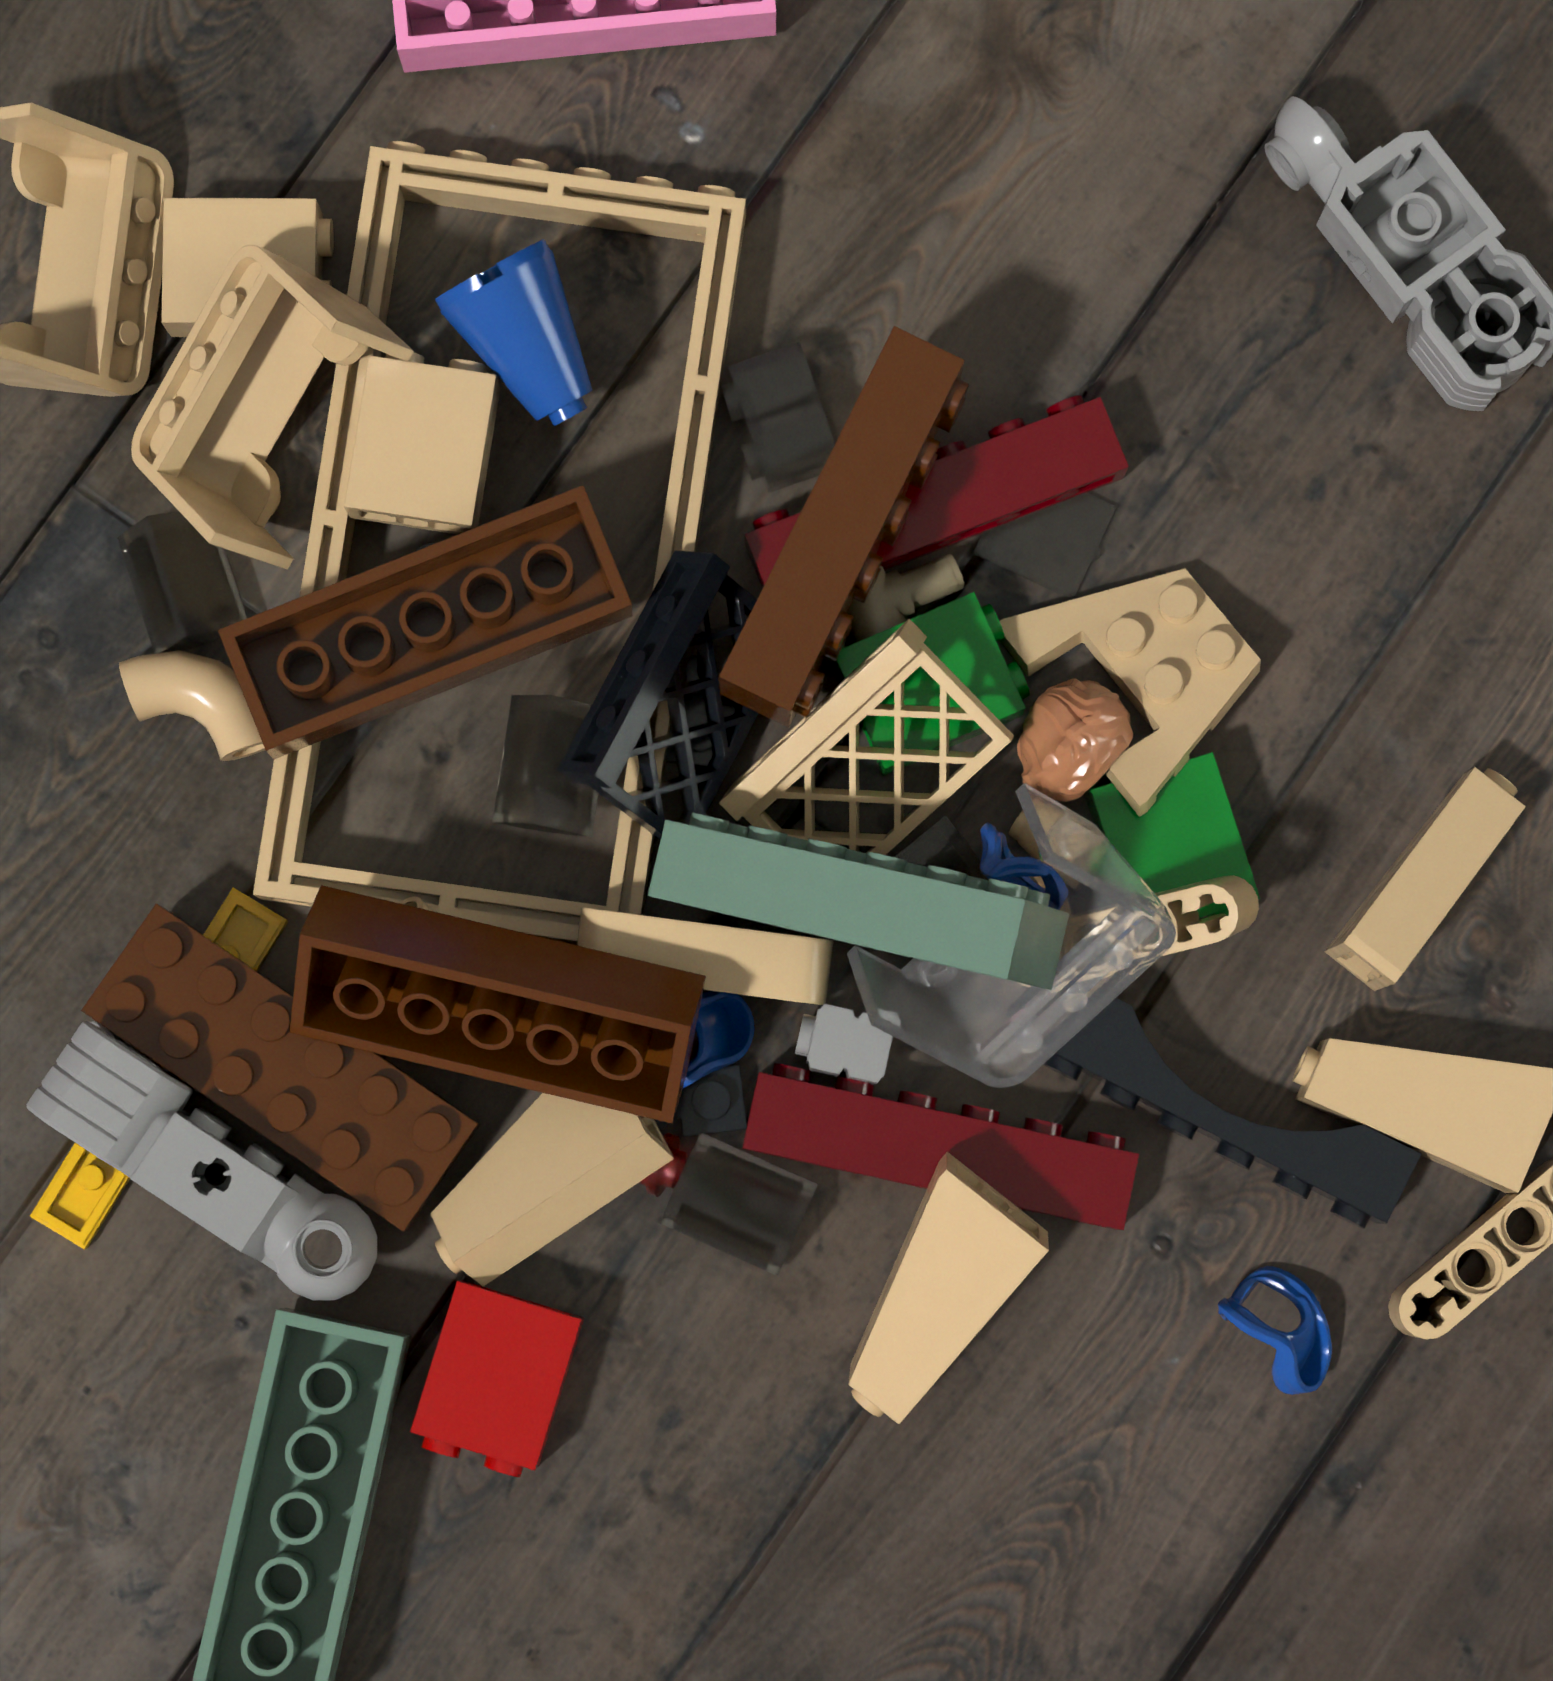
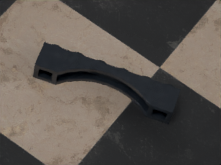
[1035,977,1421,1229]

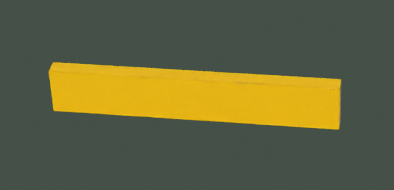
[30,887,288,1250]

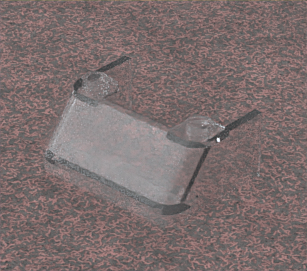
[847,783,1176,1088]

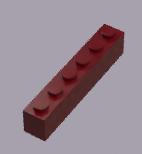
[745,395,1129,589]
[742,1063,1139,1230]

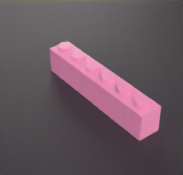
[392,0,776,73]

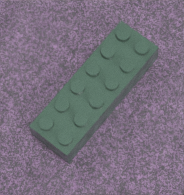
[648,813,1069,990]
[192,1308,411,1681]

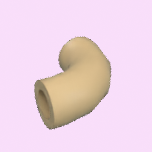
[119,650,265,761]

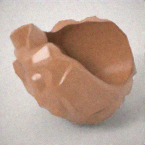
[1017,678,1133,802]

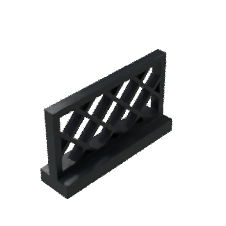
[557,550,759,840]

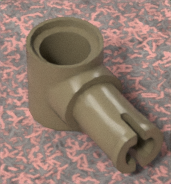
[847,554,964,643]

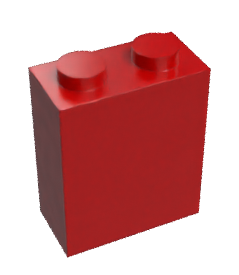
[410,1280,584,1477]

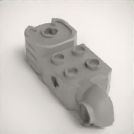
[1264,96,1553,411]
[26,1021,377,1301]

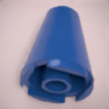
[435,239,593,426]

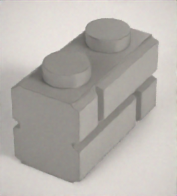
[795,1004,895,1085]

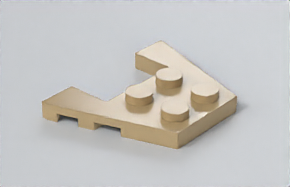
[1000,568,1261,817]

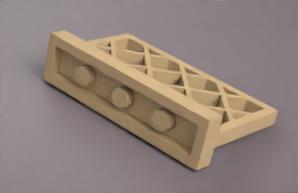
[719,619,1014,855]

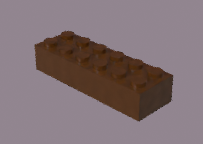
[719,326,969,728]
[218,485,633,760]
[290,885,706,1123]
[81,903,481,1232]

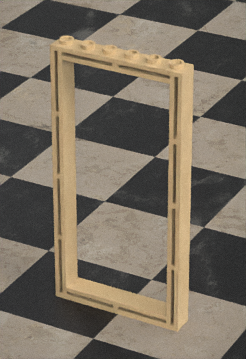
[253,141,746,945]

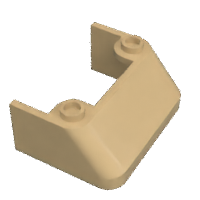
[0,103,174,397]
[131,245,414,570]

